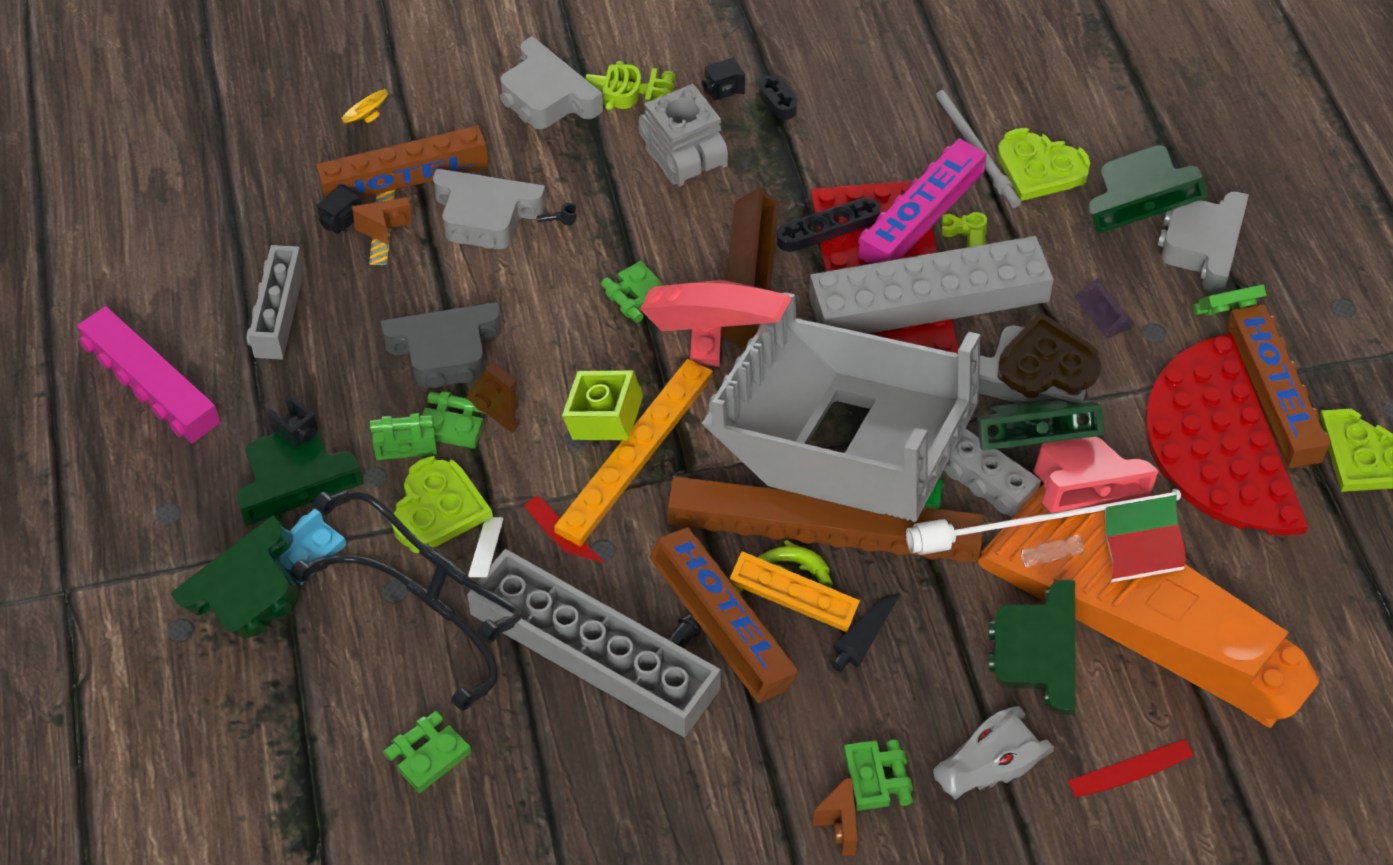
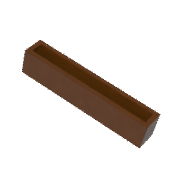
[721,188,779,348]

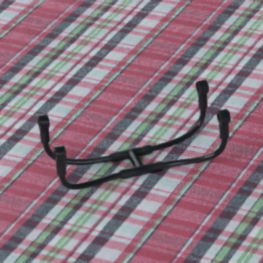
[291,490,522,711]

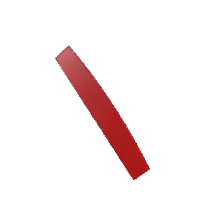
[524,495,606,564]
[1068,739,1194,797]

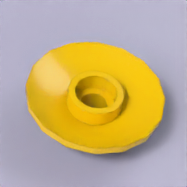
[341,89,388,123]

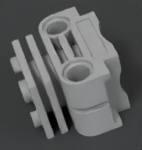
[639,84,728,187]

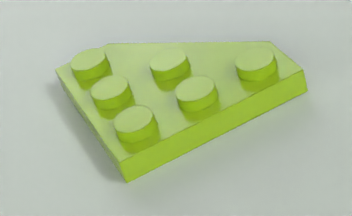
[1319,409,1393,492]

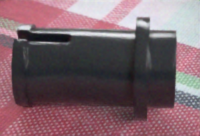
[667,614,701,648]

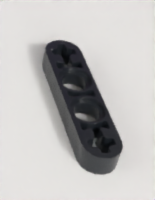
[777,198,880,252]

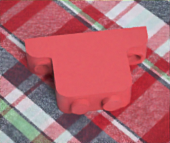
[1034,436,1158,513]

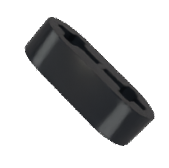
[759,75,797,119]

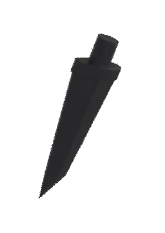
[831,594,901,672]

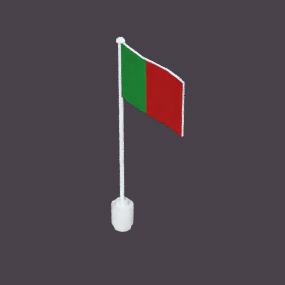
[906,489,1186,582]

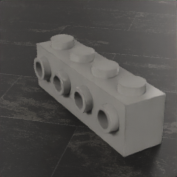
[247,245,304,360]
[944,428,1041,518]

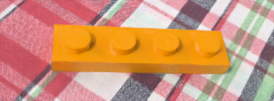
[729,551,860,632]

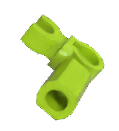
[942,212,987,248]

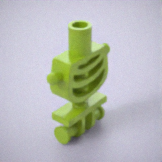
[585,61,676,111]

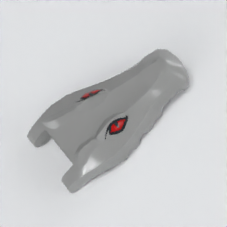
[933,706,1054,800]

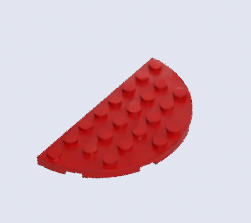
[1145,333,1308,535]

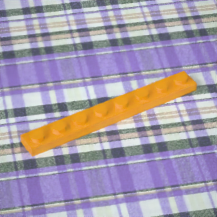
[554,358,713,547]

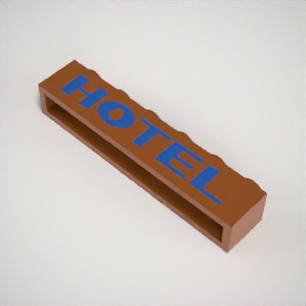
[316,125,488,198]
[1226,304,1330,469]
[649,527,799,703]

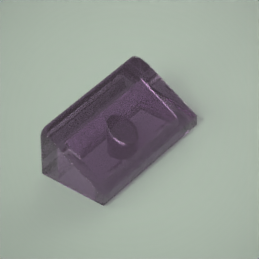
[1075,279,1135,338]

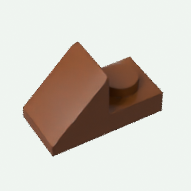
[352,197,412,244]
[812,778,858,856]

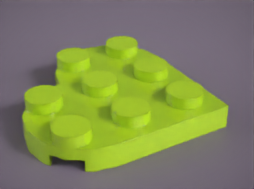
[997,128,1090,201]
[391,456,493,553]

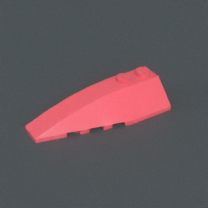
[640,279,792,331]

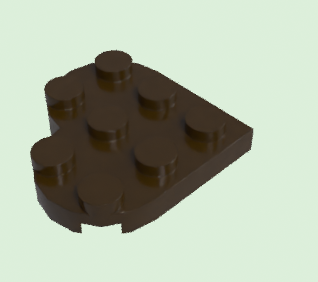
[997,312,1102,398]

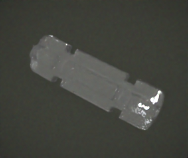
[1021,535,1084,567]

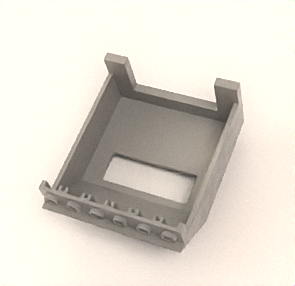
[701,292,980,522]

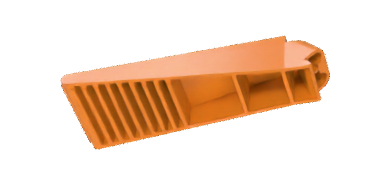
[978,484,1320,728]

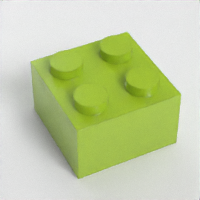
[562,370,643,440]

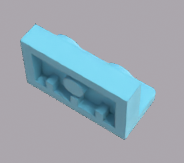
[280,509,346,585]

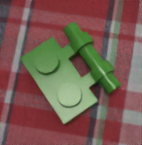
[601,261,664,323]
[1193,284,1267,316]
[422,391,485,449]
[370,413,437,460]
[383,710,471,794]
[843,740,913,811]

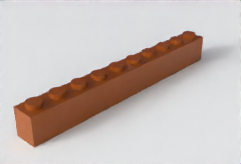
[668,476,984,563]

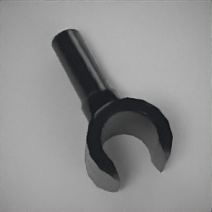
[537,203,577,226]

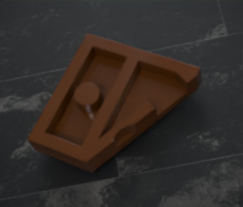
[466,362,520,433]

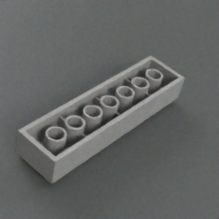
[809,236,1054,334]
[467,549,721,738]

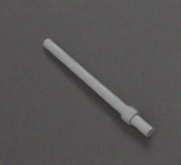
[936,90,1021,208]

